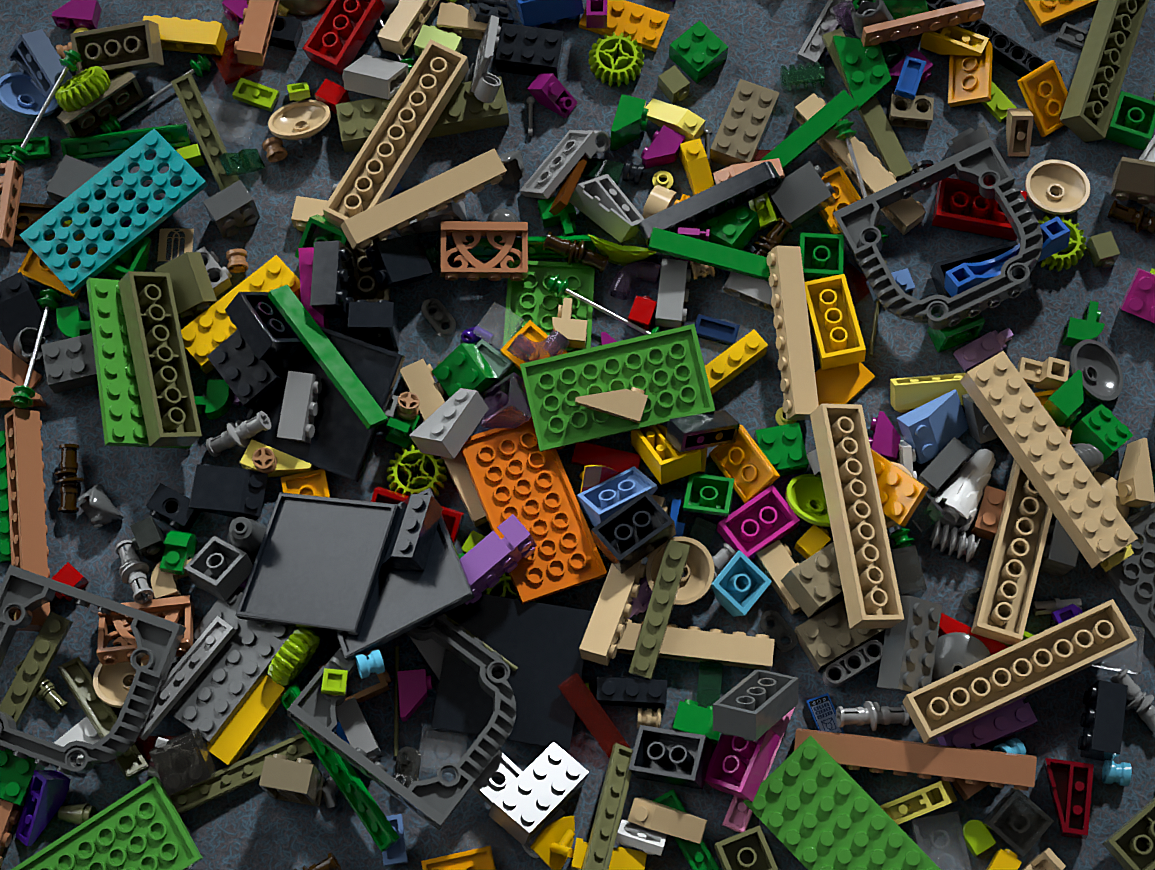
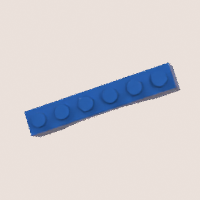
[944,216,1070,297]

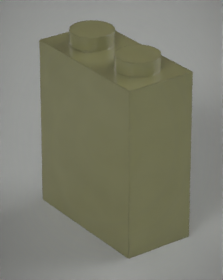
[155,252,217,320]

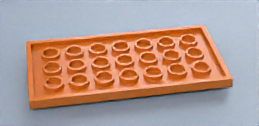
[460,417,607,604]

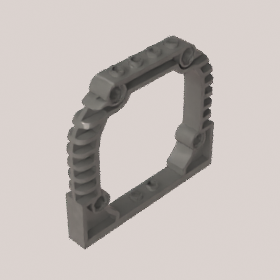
[833,138,1043,330]
[0,565,186,775]
[287,614,516,830]

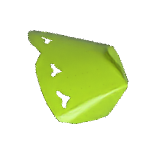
[588,234,657,267]

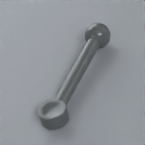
[704,126,712,166]

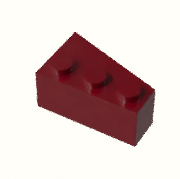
[1044,758,1094,840]

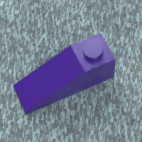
[15,770,71,846]

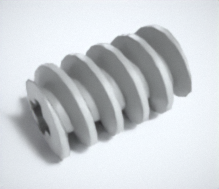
[929,520,980,563]

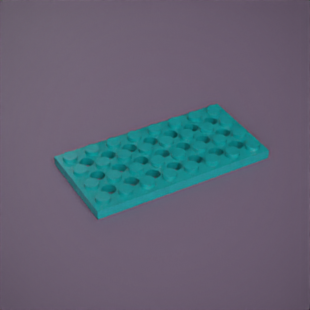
[20,129,208,294]

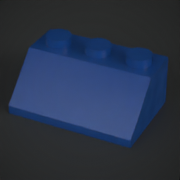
[515,0,584,28]

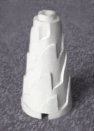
[928,449,996,532]

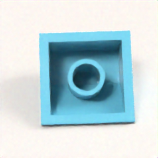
[711,550,772,617]

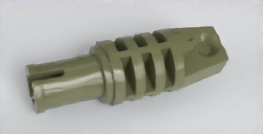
[14,660,68,714]

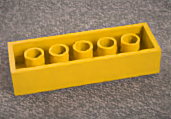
[181,255,301,375]

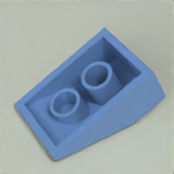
[897,389,968,464]
[577,466,658,527]

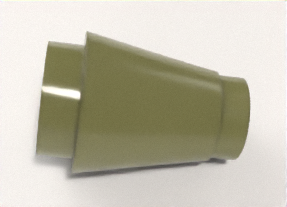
[58,803,96,825]

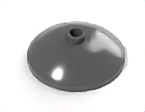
[1070,339,1123,402]
[931,632,991,683]

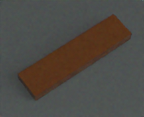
[549,154,589,216]

